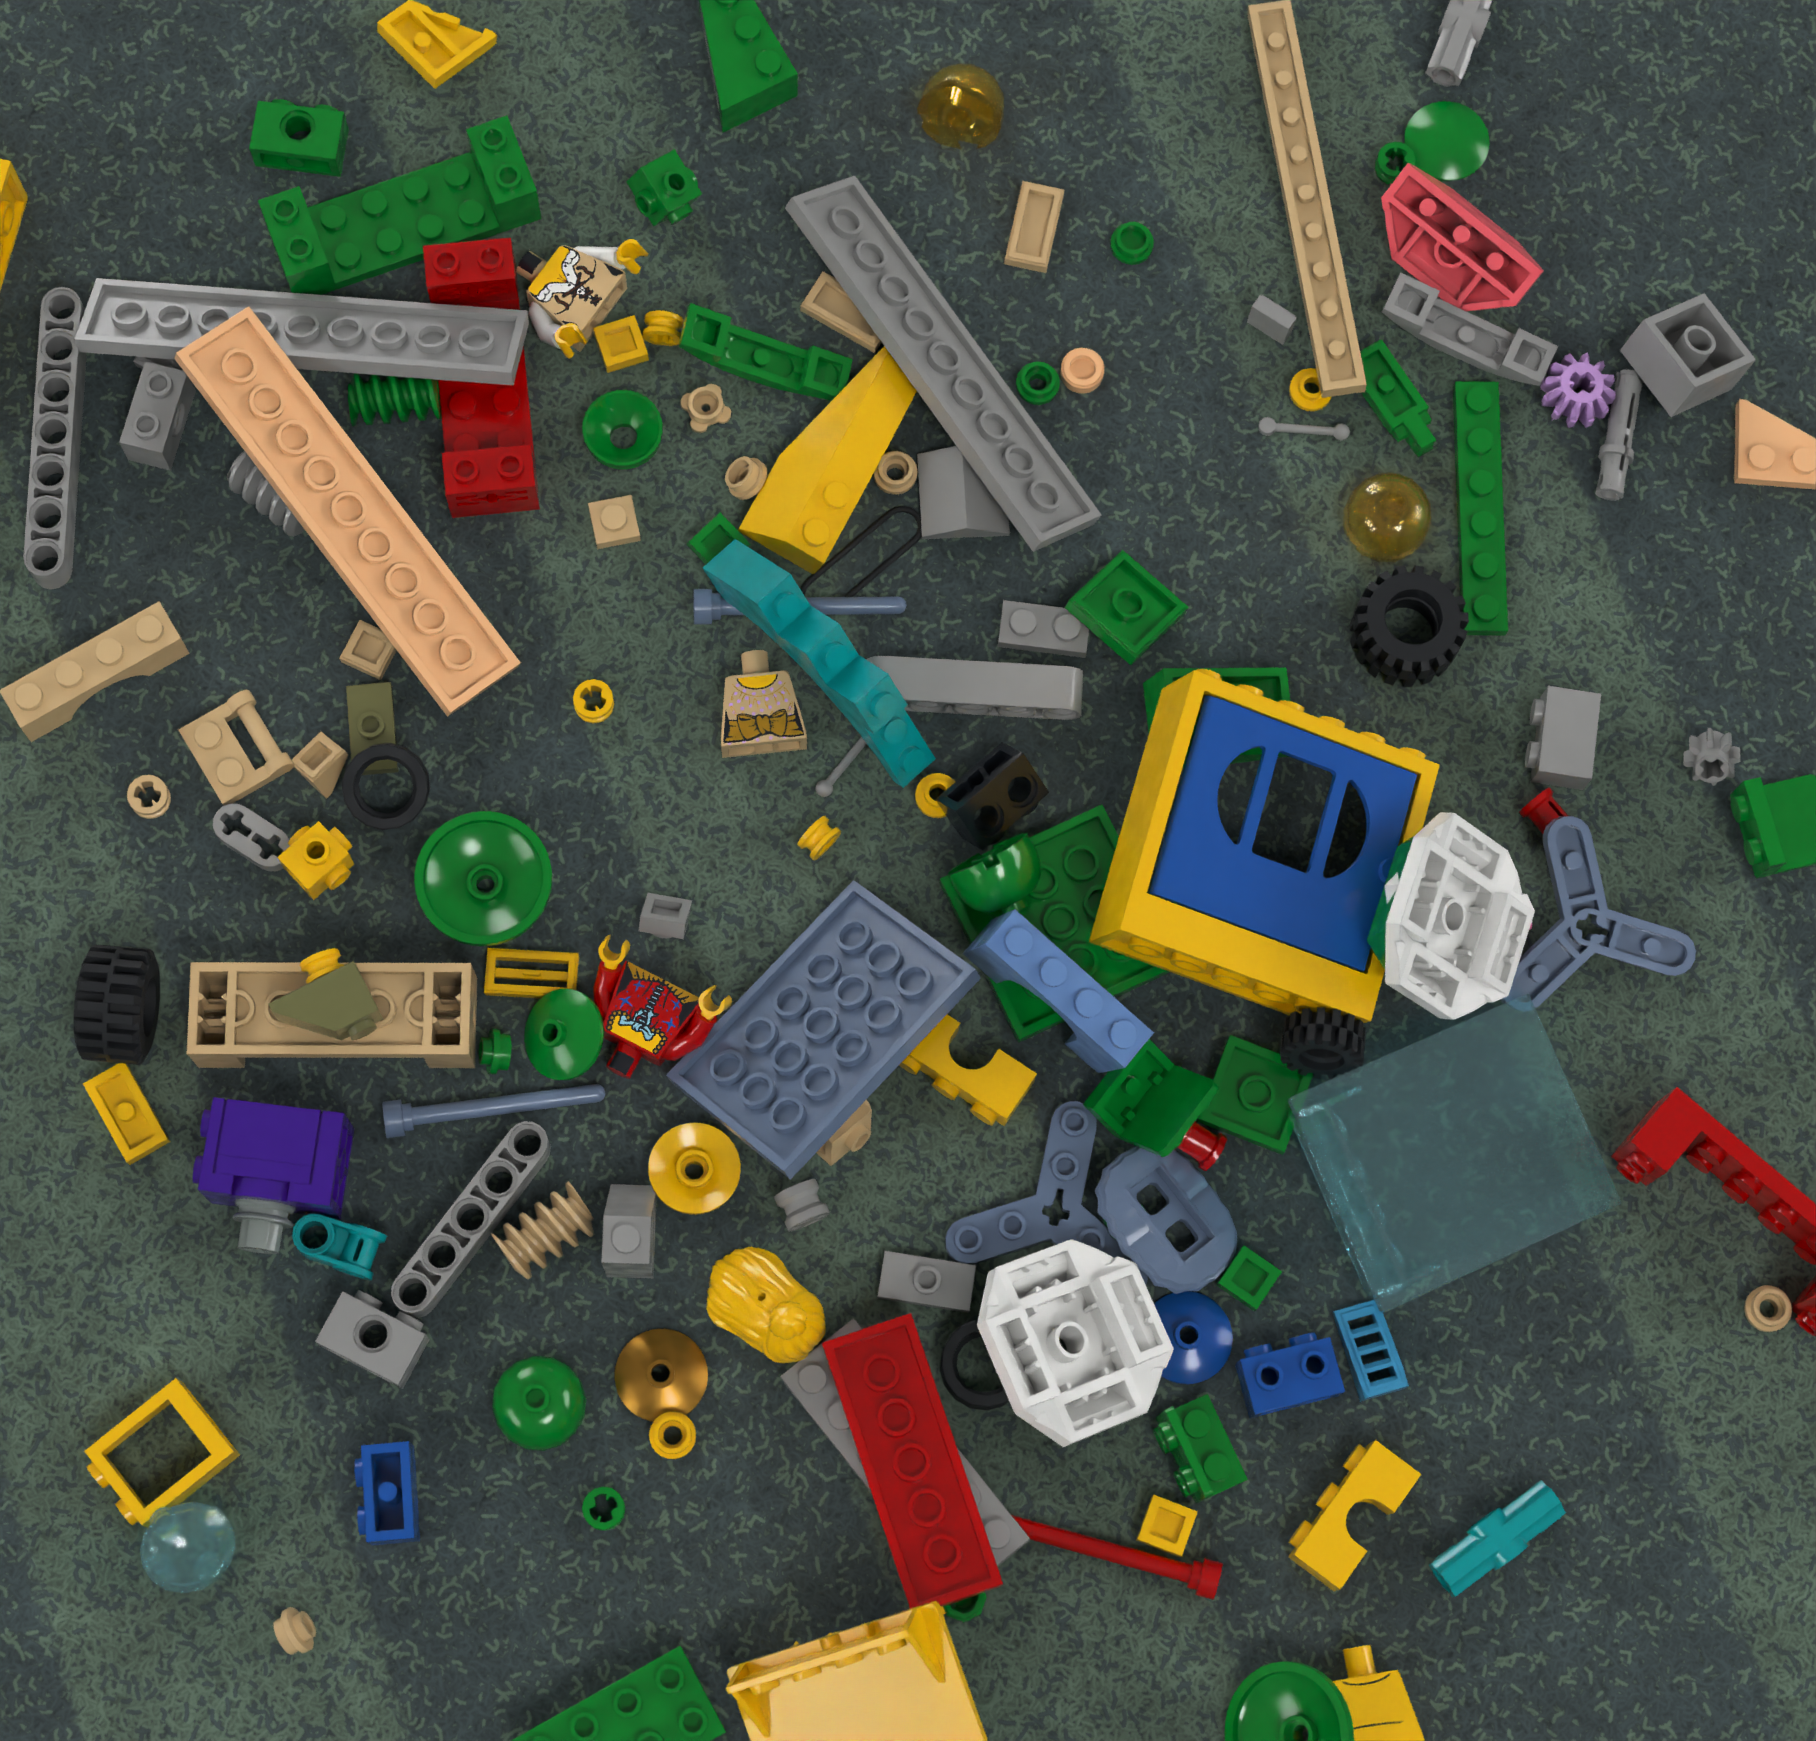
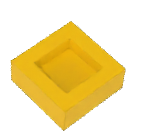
[593,315,649,373]
[1136,1495,1198,1557]

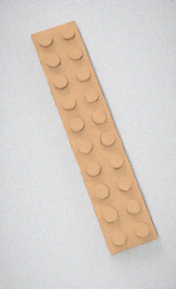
[174,306,521,717]

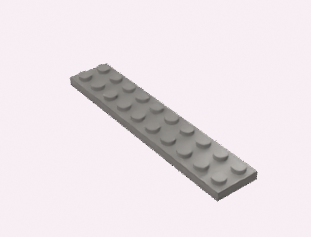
[785,175,1102,552]
[75,278,529,385]

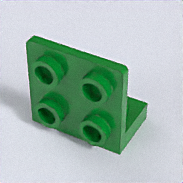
[1153,1394,1248,1504]

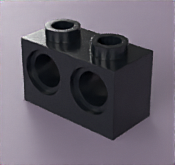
[935,742,1049,850]

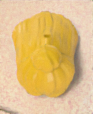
[706,1246,826,1363]

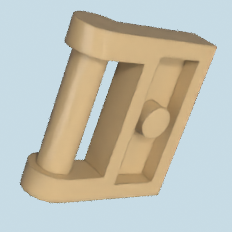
[178,690,294,806]

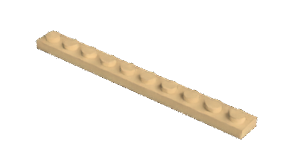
[1247,0,1367,398]

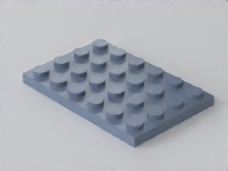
[666,880,981,1180]

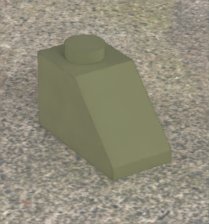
[269,961,383,1040]

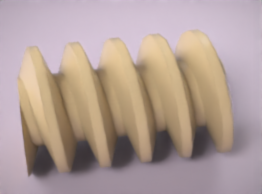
[491,1181,594,1279]

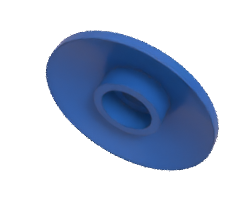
[1154,1291,1233,1384]

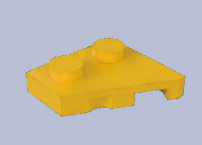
[377,0,497,89]

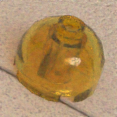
[917,63,1005,150]
[1343,473,1431,562]

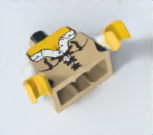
[516,239,648,358]

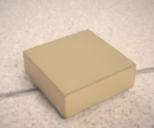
[339,620,397,680]

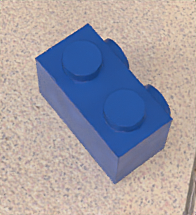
[1235,1332,1345,1418]
[355,1441,420,1545]

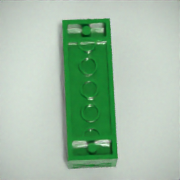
[258,115,542,295]

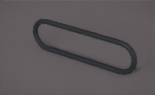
[800,506,922,616]

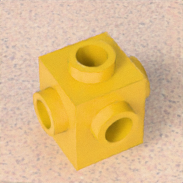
[277,821,354,900]

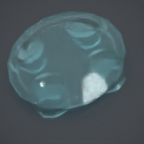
[140,1502,236,1593]

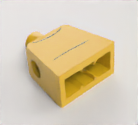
[1332,1645,1425,1741]

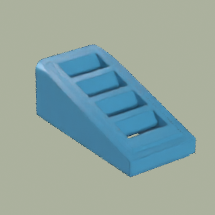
[1332,1299,1409,1402]

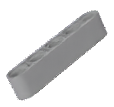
[866,656,1083,720]
[391,1121,551,1318]

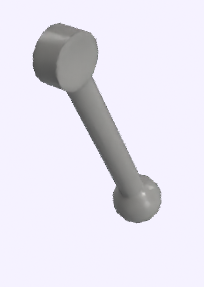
[1258,417,1350,441]
[815,737,867,797]

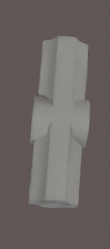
[1425,0,1492,87]

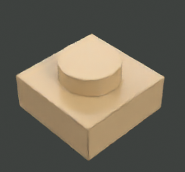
[588,495,641,549]

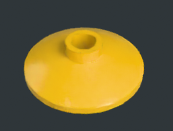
[648,1123,741,1215]

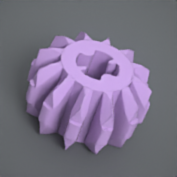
[1540,352,1616,429]

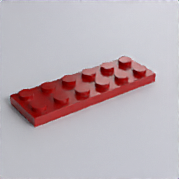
[822,1313,1003,1609]

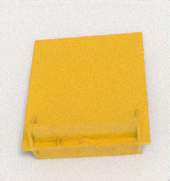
[726,1601,988,1741]

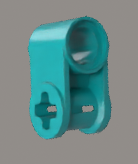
[292,1214,387,1281]

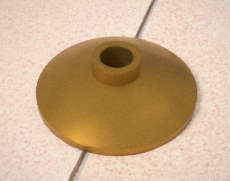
[615,1329,708,1422]

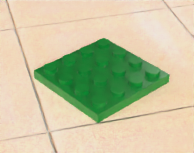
[939,805,1170,1043]

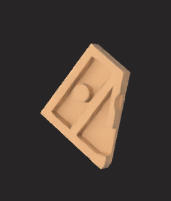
[1734,399,1816,490]

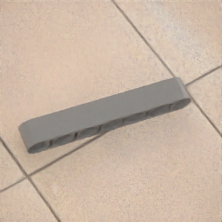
[23,287,87,589]

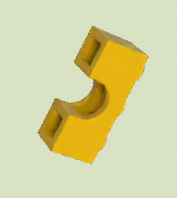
[899,1014,1037,1126]
[1288,1440,1421,1591]

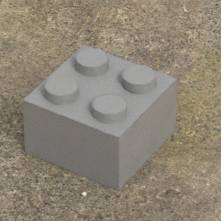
[1620,293,1756,417]

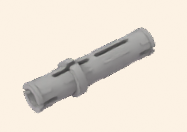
[1595,370,1643,500]

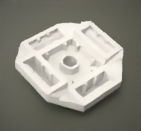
[1367,812,1535,1020]
[977,1239,1174,1447]

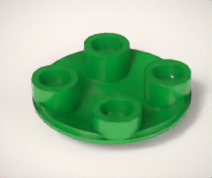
[1404,101,1490,182]

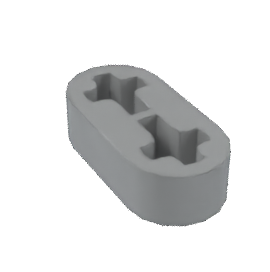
[213,804,290,871]

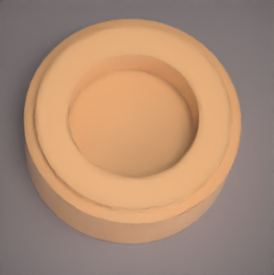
[1060,348,1104,393]

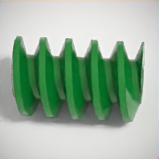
[348,373,441,427]

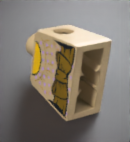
[721,650,807,758]

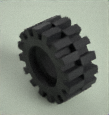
[1280,1007,1366,1079]

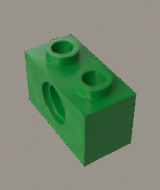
[249,99,349,177]

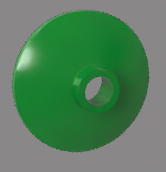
[524,989,604,1081]

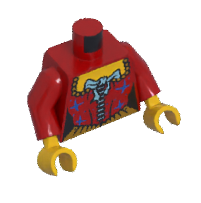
[593,935,732,1079]

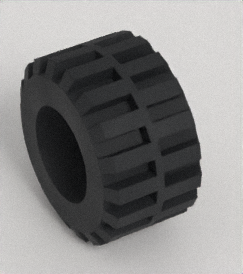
[1349,565,1469,687]
[74,944,160,1065]

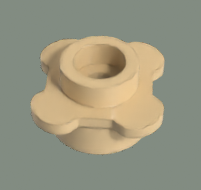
[681,384,731,433]

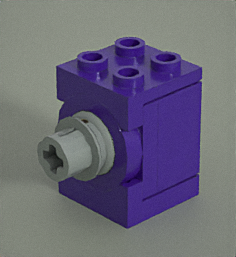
[193,1097,355,1254]

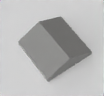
[917,446,1010,539]

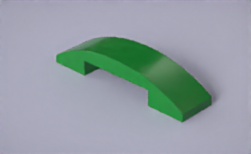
[678,303,853,400]

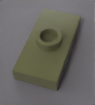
[346,682,399,775]

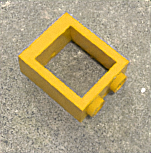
[84,1378,240,1528]

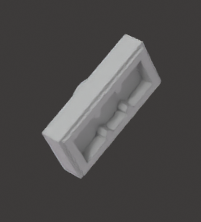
[877,1251,976,1313]

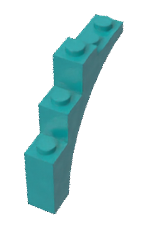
[702,539,936,788]

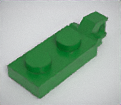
[1360,339,1436,458]

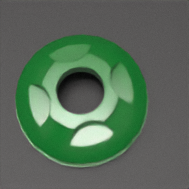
[582,390,663,469]

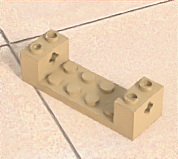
[187,962,477,1068]

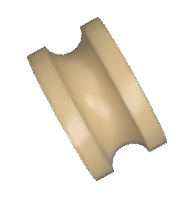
[127,775,171,819]

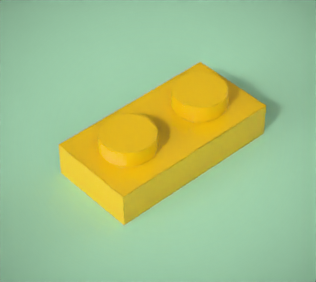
[83,1063,171,1165]

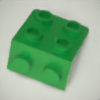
[1730,774,1816,879]
[1083,1039,1218,1157]

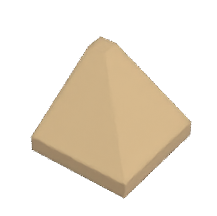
[292,732,348,799]

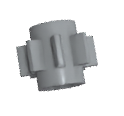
[1684,728,1741,786]

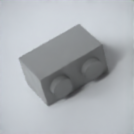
[1525,686,1601,790]

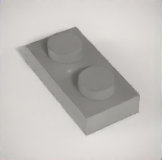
[997,600,1089,658]

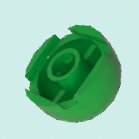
[948,833,1041,914]
[492,1356,586,1451]

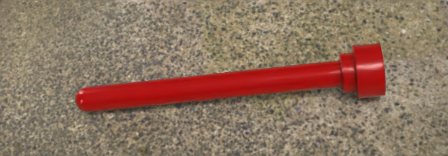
[1012,1515,1223,1600]

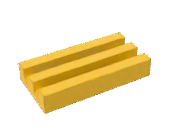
[484,948,579,998]

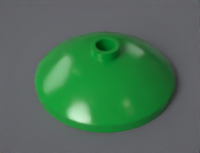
[414,811,552,946]
[1225,1662,1354,1741]

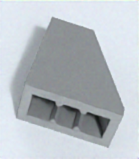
[601,1184,657,1278]

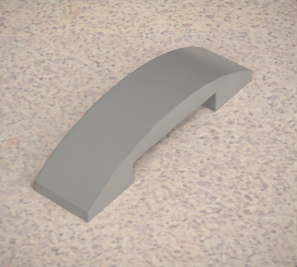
[1382,273,1558,386]

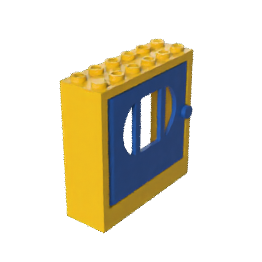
[1089,669,1440,1023]

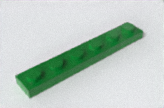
[1453,381,1508,636]

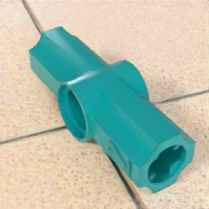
[1428,1480,1566,1598]

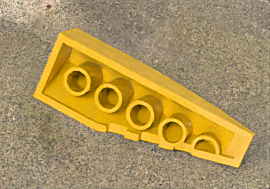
[738,346,917,574]

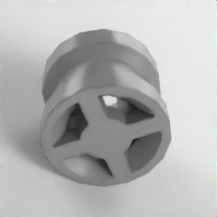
[774,1179,830,1232]

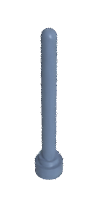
[693,589,907,624]
[382,1084,605,1138]

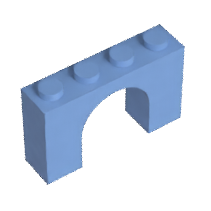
[963,909,1154,1073]

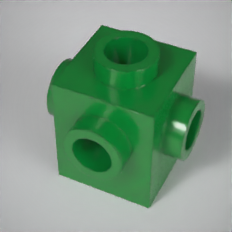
[626,149,702,226]

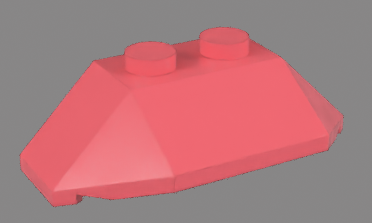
[1381,163,1544,311]

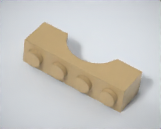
[0,602,190,742]

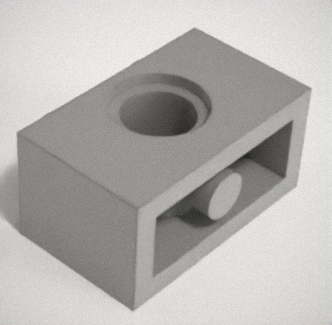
[119,361,196,471]
[315,1290,430,1389]

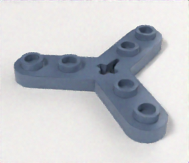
[1500,816,1696,1012]
[945,1101,1148,1285]

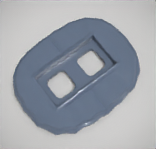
[1095,1146,1237,1294]

